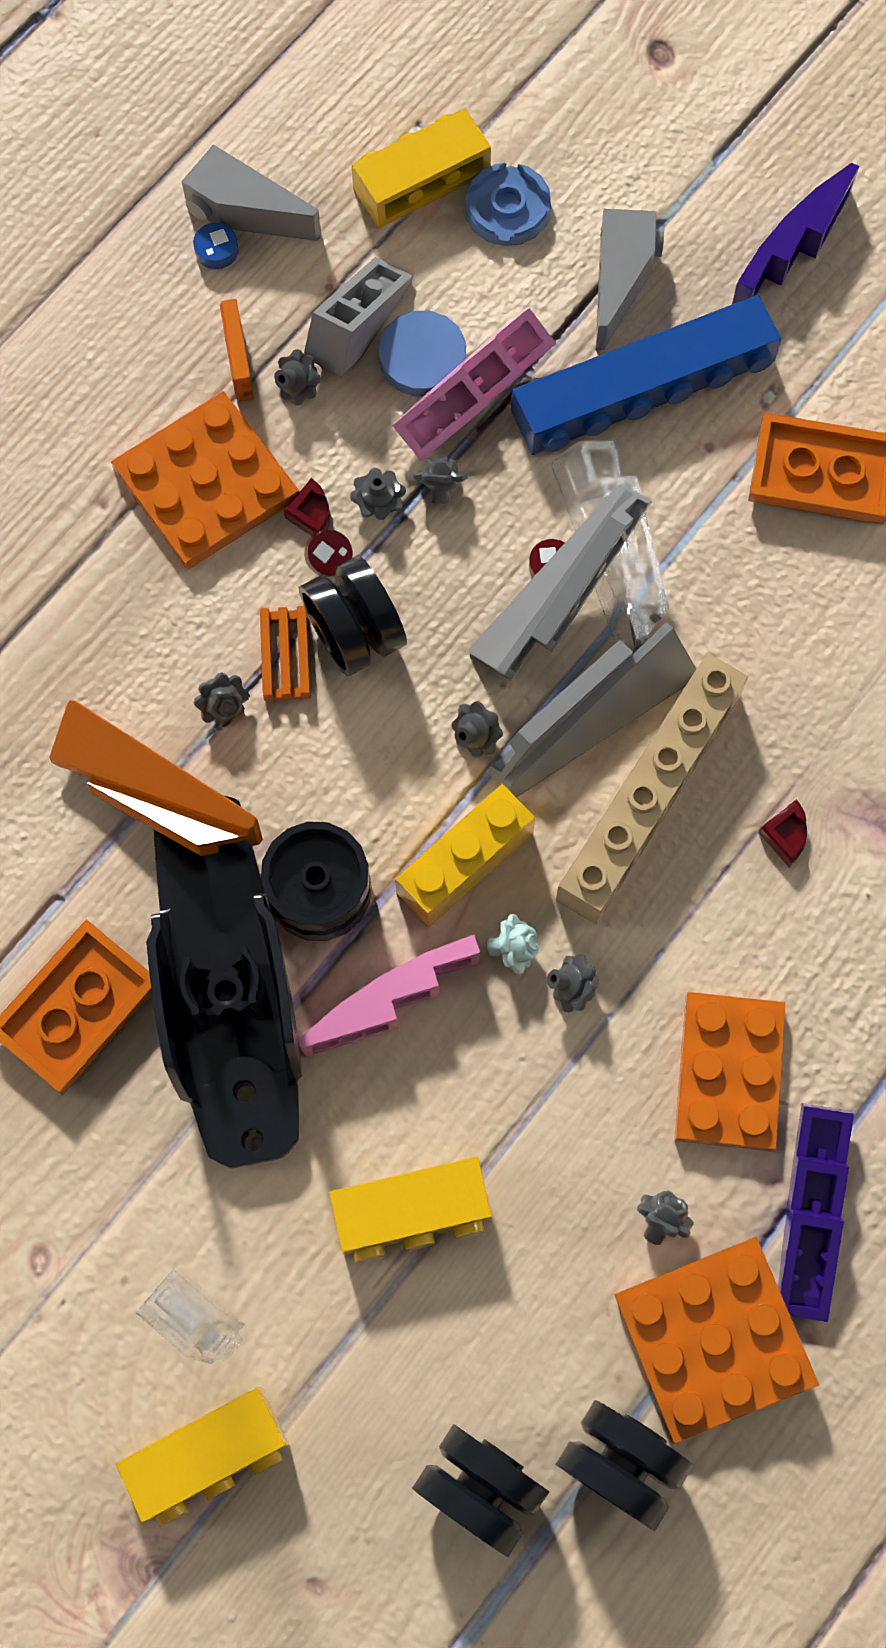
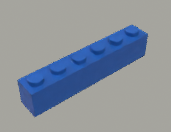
[511,295,782,455]

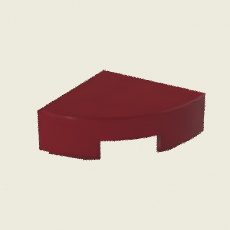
[284,478,330,536]
[758,799,807,868]

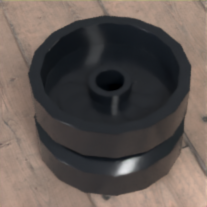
[298,554,407,677]
[261,821,371,941]
[555,1400,694,1531]
[412,1424,550,1557]

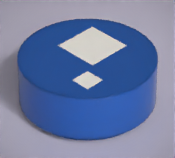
[193,223,238,269]

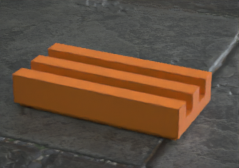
[220,299,254,402]
[260,606,311,701]

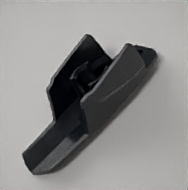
[146,795,302,1169]

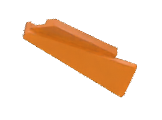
[49,699,263,856]

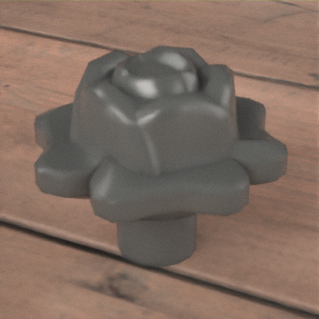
[274,349,321,406]
[413,457,468,504]
[350,468,406,520]
[193,672,250,725]
[451,701,503,758]
[547,953,599,1013]
[637,1190,694,1245]

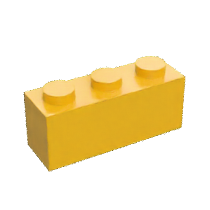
[351,108,491,229]
[395,784,536,928]
[329,1156,492,1262]
[115,1387,289,1526]

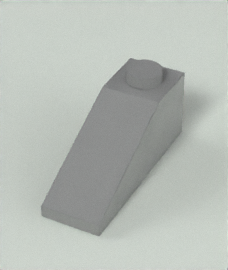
[181,144,322,241]
[595,208,664,349]
[304,257,413,376]

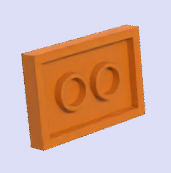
[748,412,886,524]
[0,919,152,1096]
[674,992,786,1152]

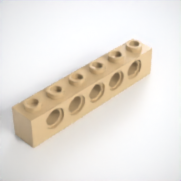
[556,653,748,925]

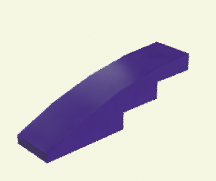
[732,163,859,304]
[778,1103,854,1322]

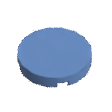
[465,163,551,246]
[379,311,466,396]

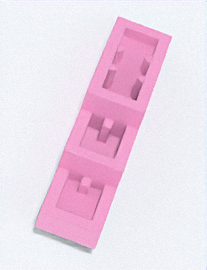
[392,307,557,461]
[299,935,480,1057]

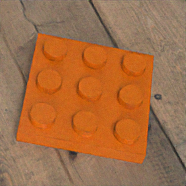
[111,391,299,571]
[614,1236,819,1444]

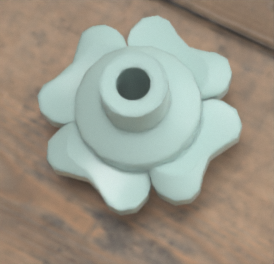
[487,914,539,974]

